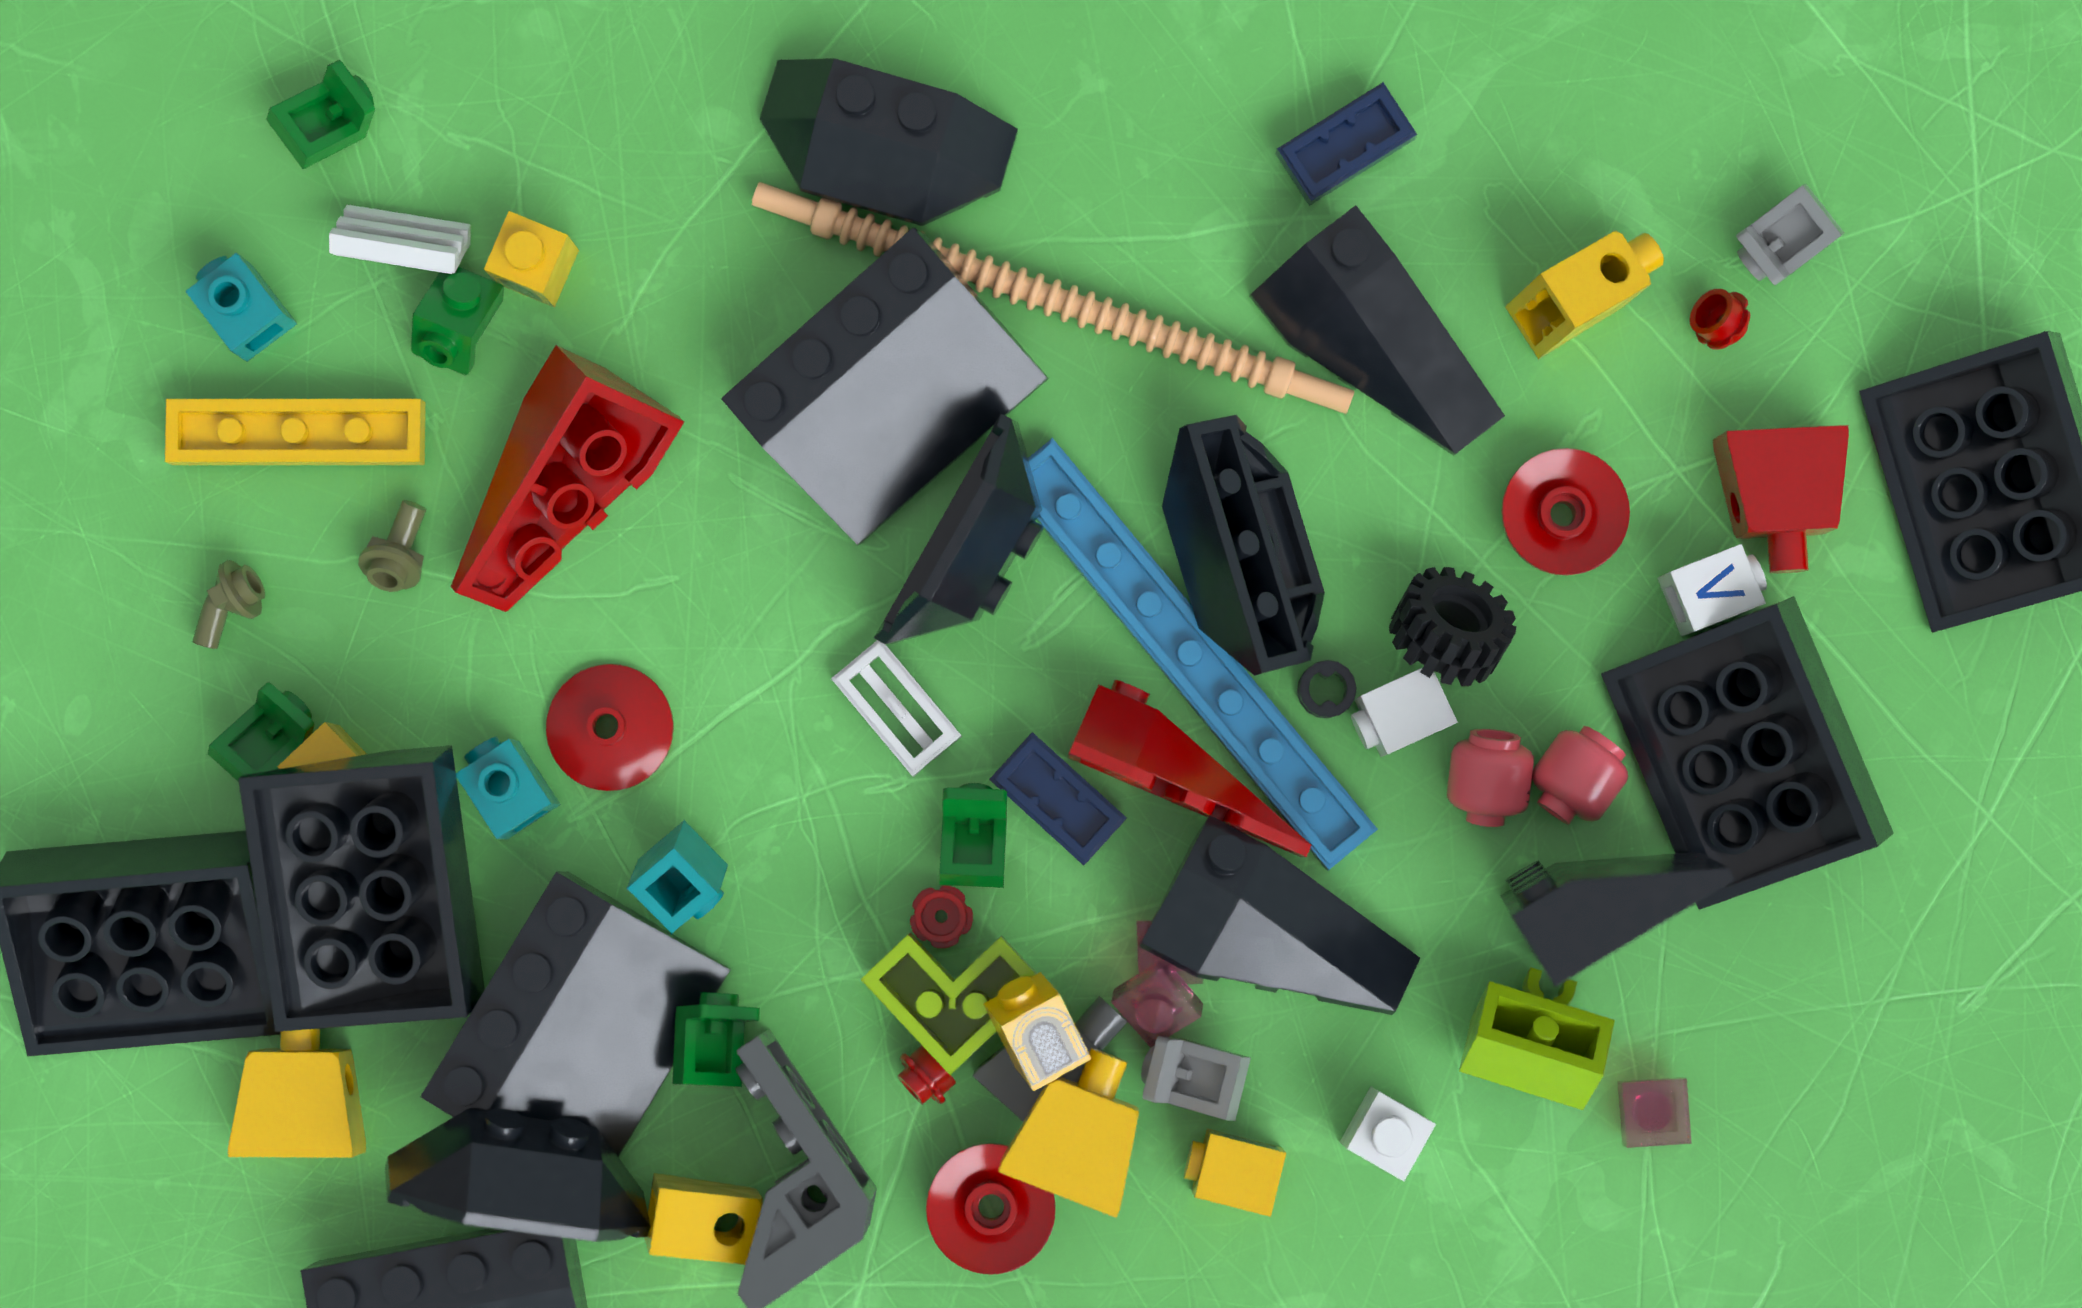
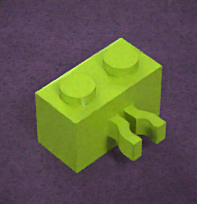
[1459,967,1615,1110]

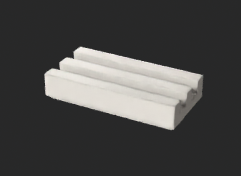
[329,205,471,274]
[831,640,962,777]

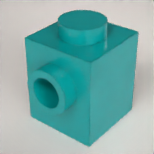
[185,253,297,362]
[456,736,561,840]
[627,820,728,934]

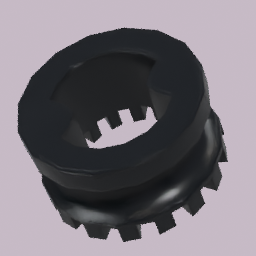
[1297,660,1357,719]

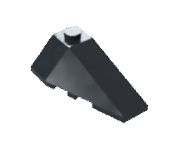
[1250,205,1505,456]
[1139,815,1420,1015]

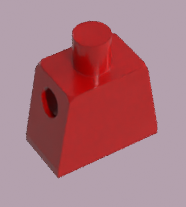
[1713,425,1849,573]

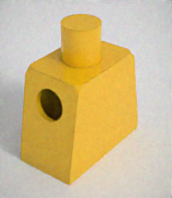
[1505,230,1664,359]
[228,1029,366,1158]
[999,1048,1139,1218]
[644,1173,763,1265]

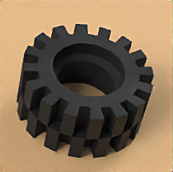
[1389,567,1516,686]

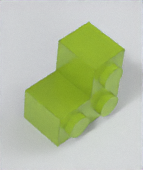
[860,933,1037,1075]

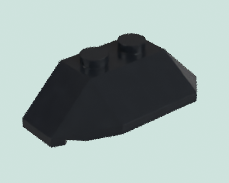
[760,58,1018,226]
[874,413,1044,644]
[1162,415,1325,676]
[385,1108,650,1242]

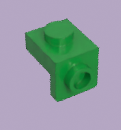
[266,60,375,170]
[411,267,504,375]
[208,682,315,782]
[939,783,1007,888]
[672,993,760,1087]

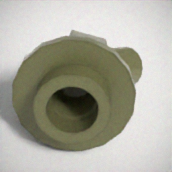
[358,500,426,592]
[192,560,265,649]

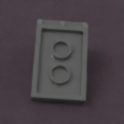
[736,1029,877,1308]

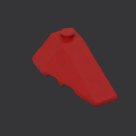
[451,345,684,612]
[1068,680,1312,858]

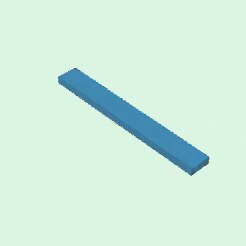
[1028,438,1378,870]

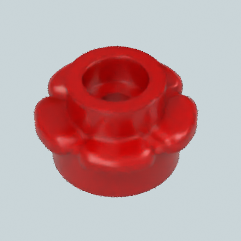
[1690,288,1751,350]
[910,885,973,948]
[897,1045,956,1105]

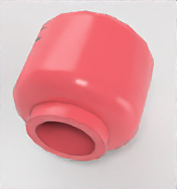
[1532,726,1628,825]
[1447,729,1534,827]

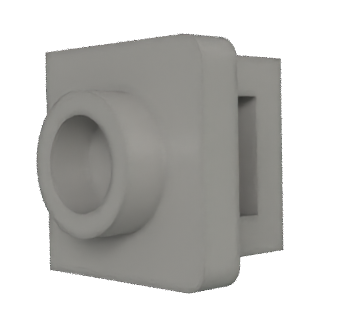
[1736,183,1844,285]
[1141,1036,1251,1121]

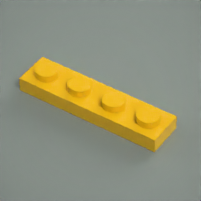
[165,399,426,465]

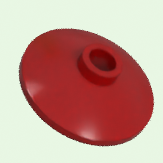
[1501,448,1630,576]
[546,664,674,791]
[926,1143,1056,1275]

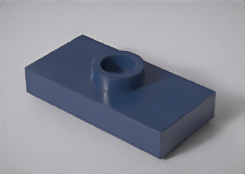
[1275,82,1417,206]
[989,732,1127,866]

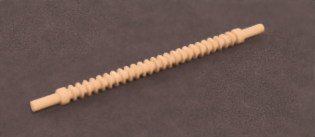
[752,182,1355,414]

